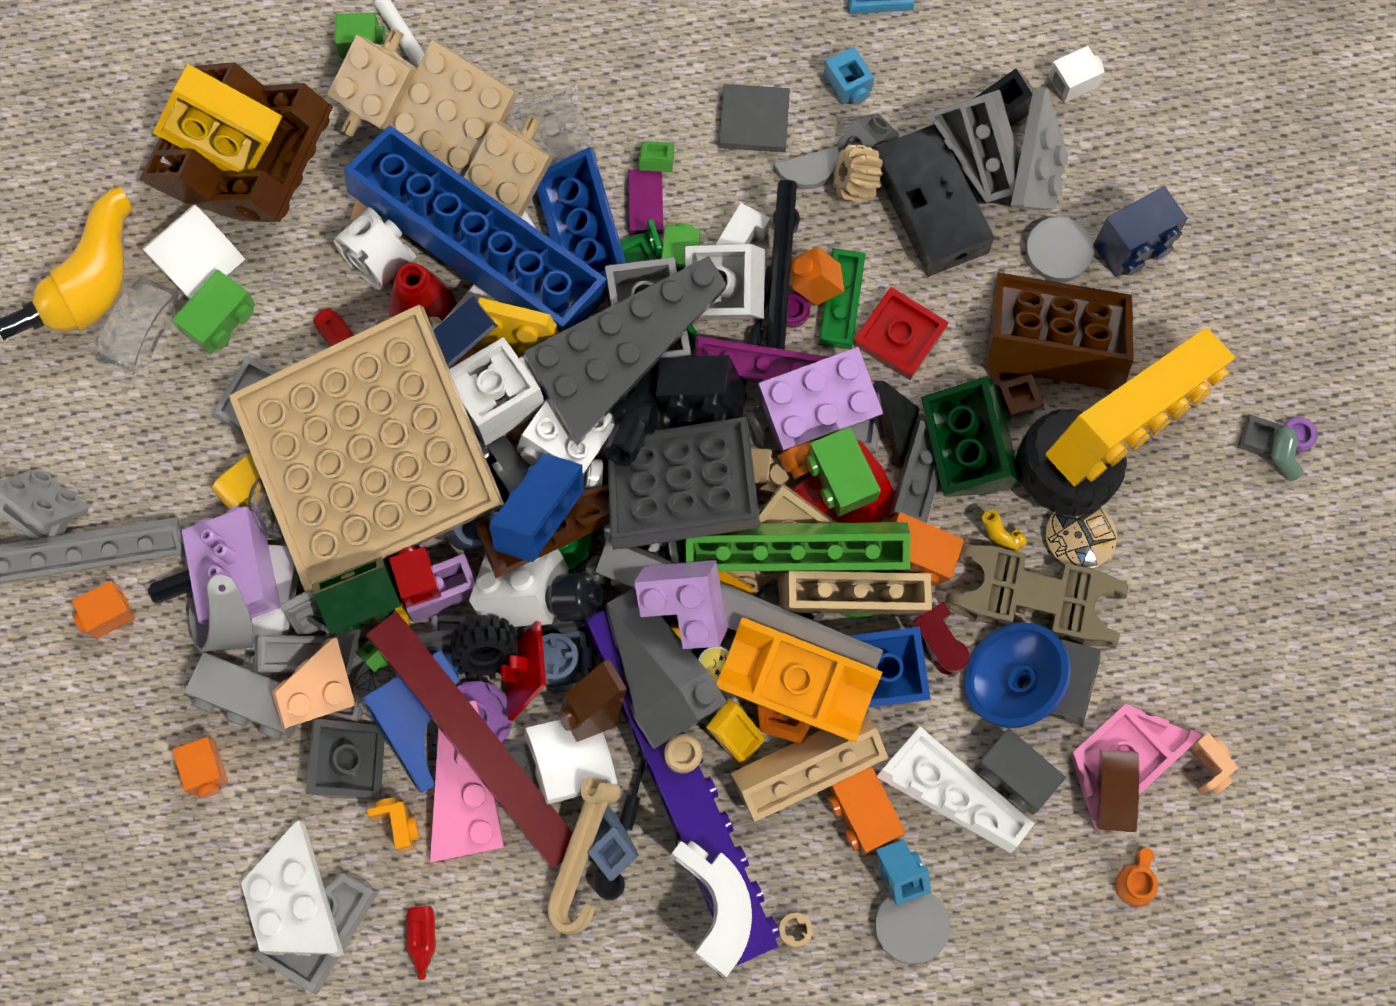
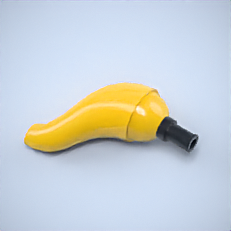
[0,186,132,341]

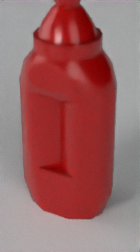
[313,308,354,347]
[406,906,436,980]

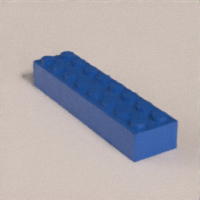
[344,125,607,333]

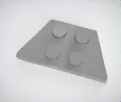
[1011,88,1068,210]

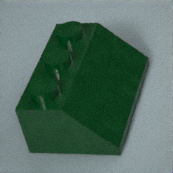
[921,376,1022,497]

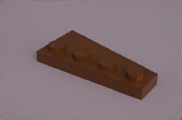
[475,484,610,579]

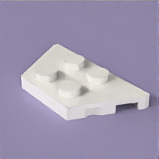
[241,821,344,957]

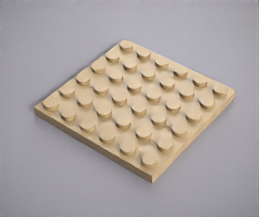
[229,305,504,592]

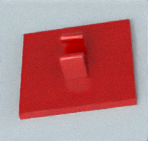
[501,621,546,721]

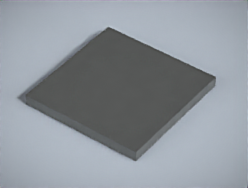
[607,417,761,550]

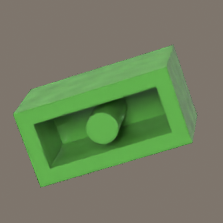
[172,269,256,355]
[805,427,881,517]

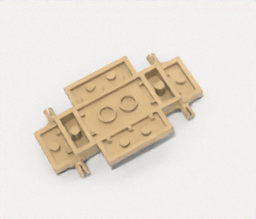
[327,27,554,217]

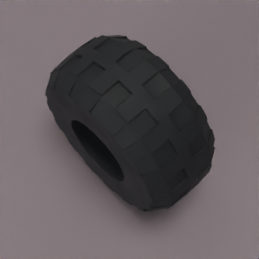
[1016,409,1127,516]

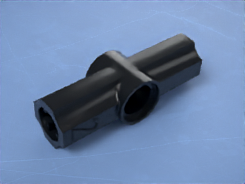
[604,369,660,466]

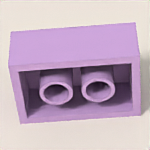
[754,347,883,453]

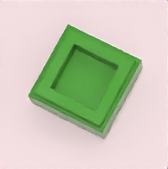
[639,141,674,172]

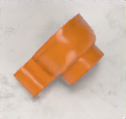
[777,440,814,480]
[1115,848,1158,907]

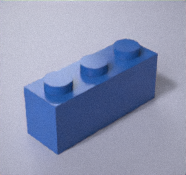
[489,453,584,563]

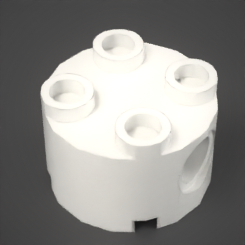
[334,207,416,290]

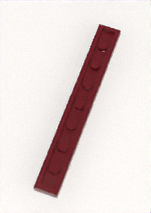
[366,611,573,869]

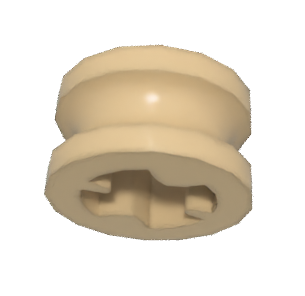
[778,912,813,948]

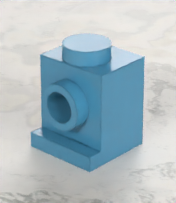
[823,46,874,105]
[876,839,931,906]

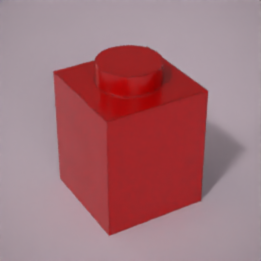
[389,546,442,608]

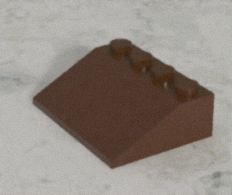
[985,272,1134,390]

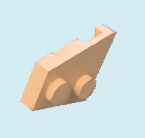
[272,637,355,728]

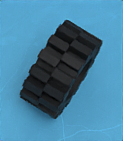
[450,615,519,680]

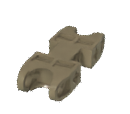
[945,545,1128,647]

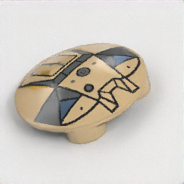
[1046,508,1117,569]

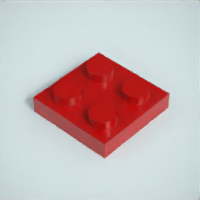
[853,287,949,380]

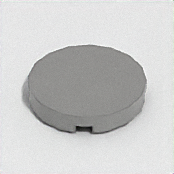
[1025,217,1094,283]
[874,893,950,964]

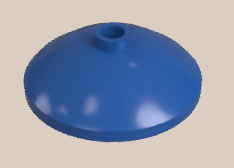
[965,623,1071,728]

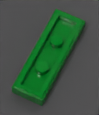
[818,248,866,350]

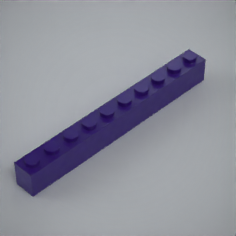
[585,610,780,966]

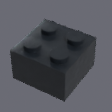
[656,355,746,427]

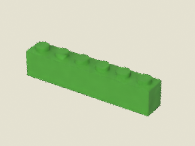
[686,522,911,571]

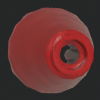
[388,263,457,321]

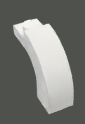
[669,841,752,977]

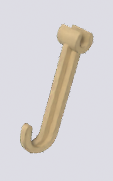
[547,777,620,935]

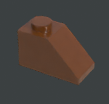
[559,659,627,742]

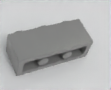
[184,652,297,740]

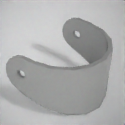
[188,574,253,652]

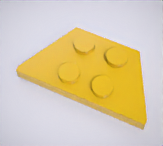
[473,297,560,358]

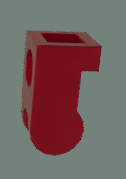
[909,602,969,675]

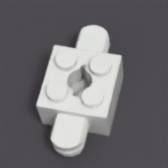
[449,337,545,446]

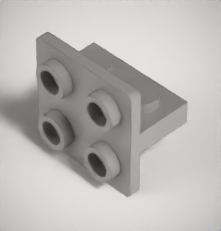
[0,469,89,540]

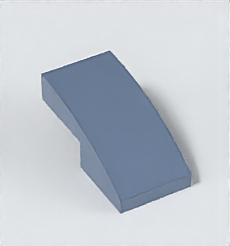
[573,805,639,881]

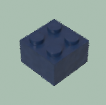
[1094,186,1188,277]

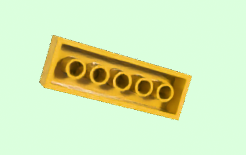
[1045,327,1236,487]

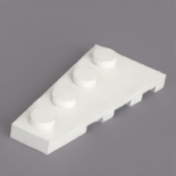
[877,727,1035,853]

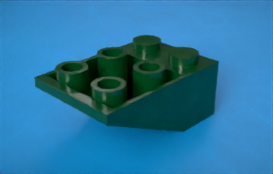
[312,556,401,635]

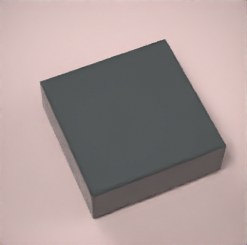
[1238,414,1283,459]

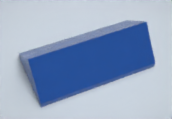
[537,147,626,277]
[783,627,931,719]

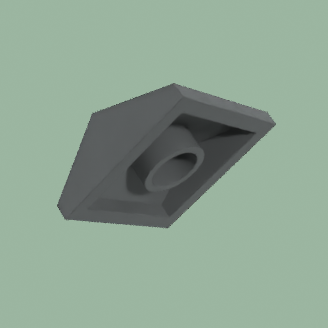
[306,719,385,799]

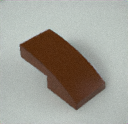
[984,358,1044,417]
[1096,749,1139,832]

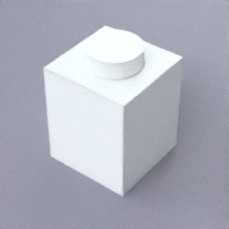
[1048,46,1104,103]

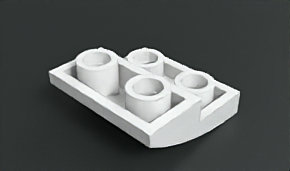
[142,205,245,300]
[524,720,617,804]

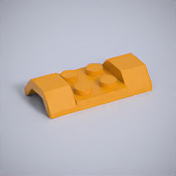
[716,617,882,743]

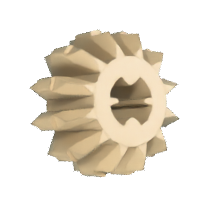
[832,144,883,203]

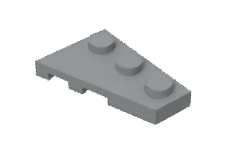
[251,873,378,995]

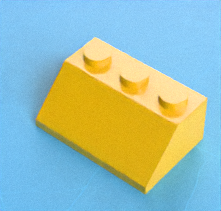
[153,64,282,174]

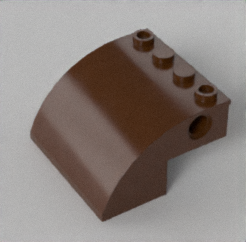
[140,62,333,222]

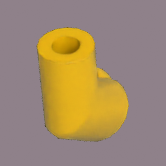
[982,510,1027,552]

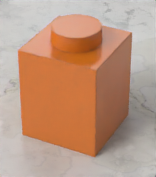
[791,247,845,306]
[72,580,136,639]
[172,736,229,798]

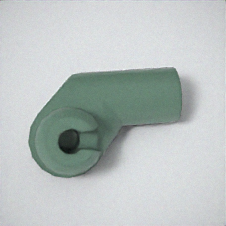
[1271,427,1304,481]

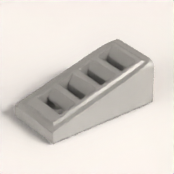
[280,589,329,636]

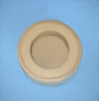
[664,734,702,774]

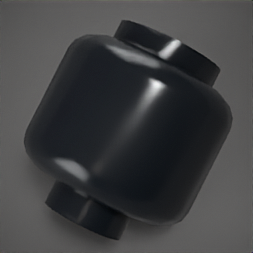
[545,572,603,622]

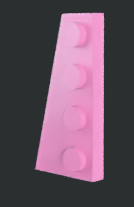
[430,701,504,863]

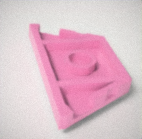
[1071,704,1201,832]

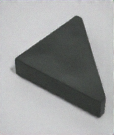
[873,380,920,467]

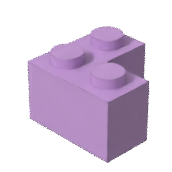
[388,544,476,623]
[634,560,727,649]

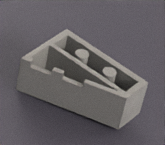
[926,90,1020,203]

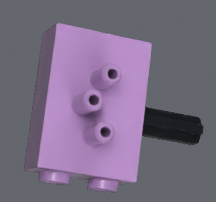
[148,506,281,628]

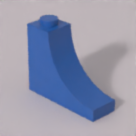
[361,650,460,793]

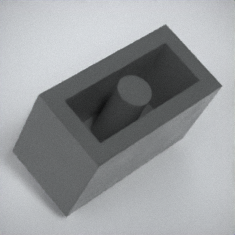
[976,728,1066,815]

